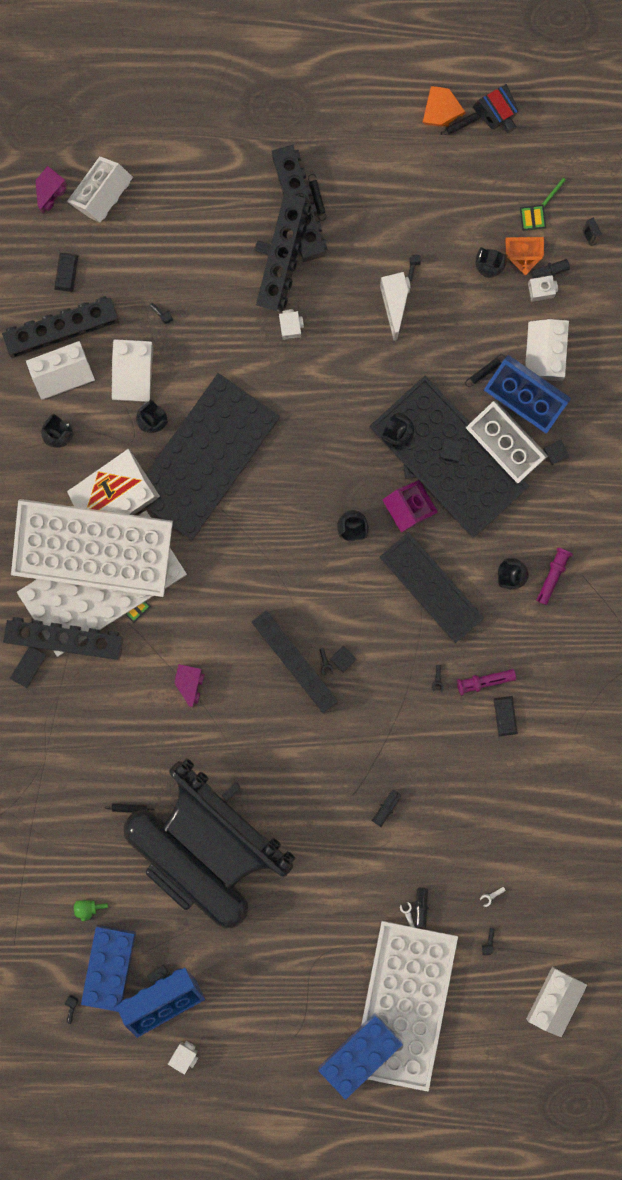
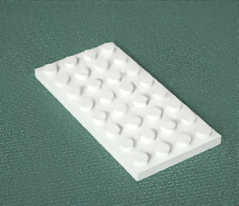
[11,499,173,597]
[17,510,187,657]
[361,921,458,1092]

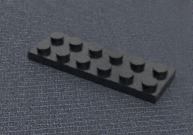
[379,532,484,644]

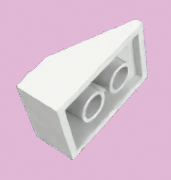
[380,272,411,340]
[112,340,154,402]

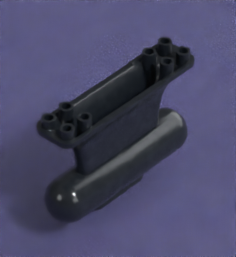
[123,758,295,929]

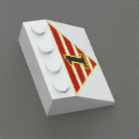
[67,449,160,515]

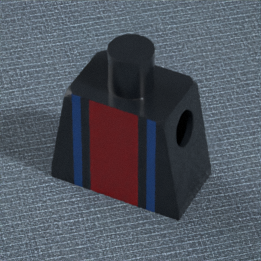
[472,84,519,134]

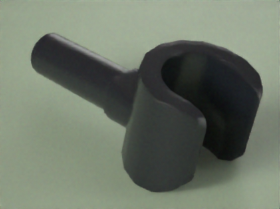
[408,255,421,281]
[150,303,173,324]
[319,648,333,675]
[432,665,444,692]
[482,928,495,955]
[65,995,78,1024]

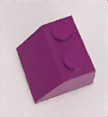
[382,480,438,533]

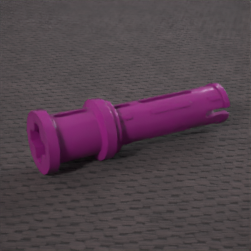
[536,547,573,605]
[457,669,516,696]

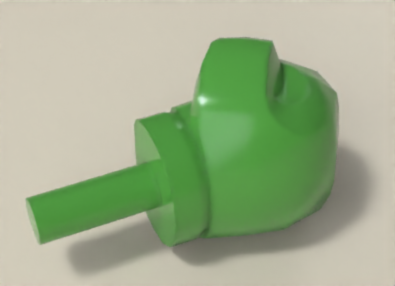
[74,900,108,921]

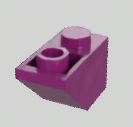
[35,166,67,214]
[174,664,205,707]

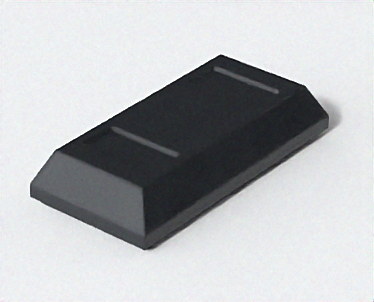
[54,253,79,292]
[494,696,518,737]

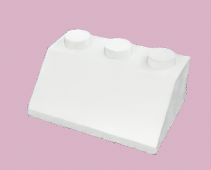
[67,156,133,223]
[525,319,569,381]
[26,341,95,400]
[526,967,587,1037]

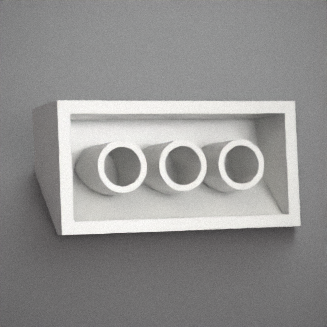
[466,401,548,484]

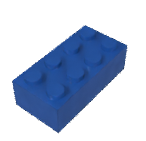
[484,355,571,434]
[81,925,136,1012]
[116,968,206,1038]
[318,1013,403,1100]

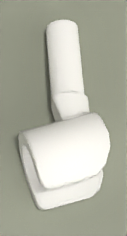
[480,887,506,907]
[400,902,415,927]

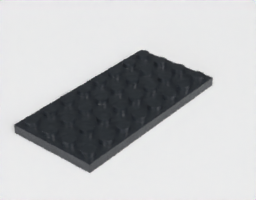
[145,373,280,540]
[369,375,529,538]

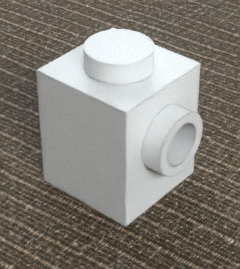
[528,276,558,302]
[279,309,304,340]
[168,1041,198,1075]

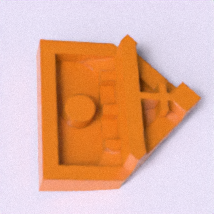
[423,86,466,127]
[505,237,544,276]

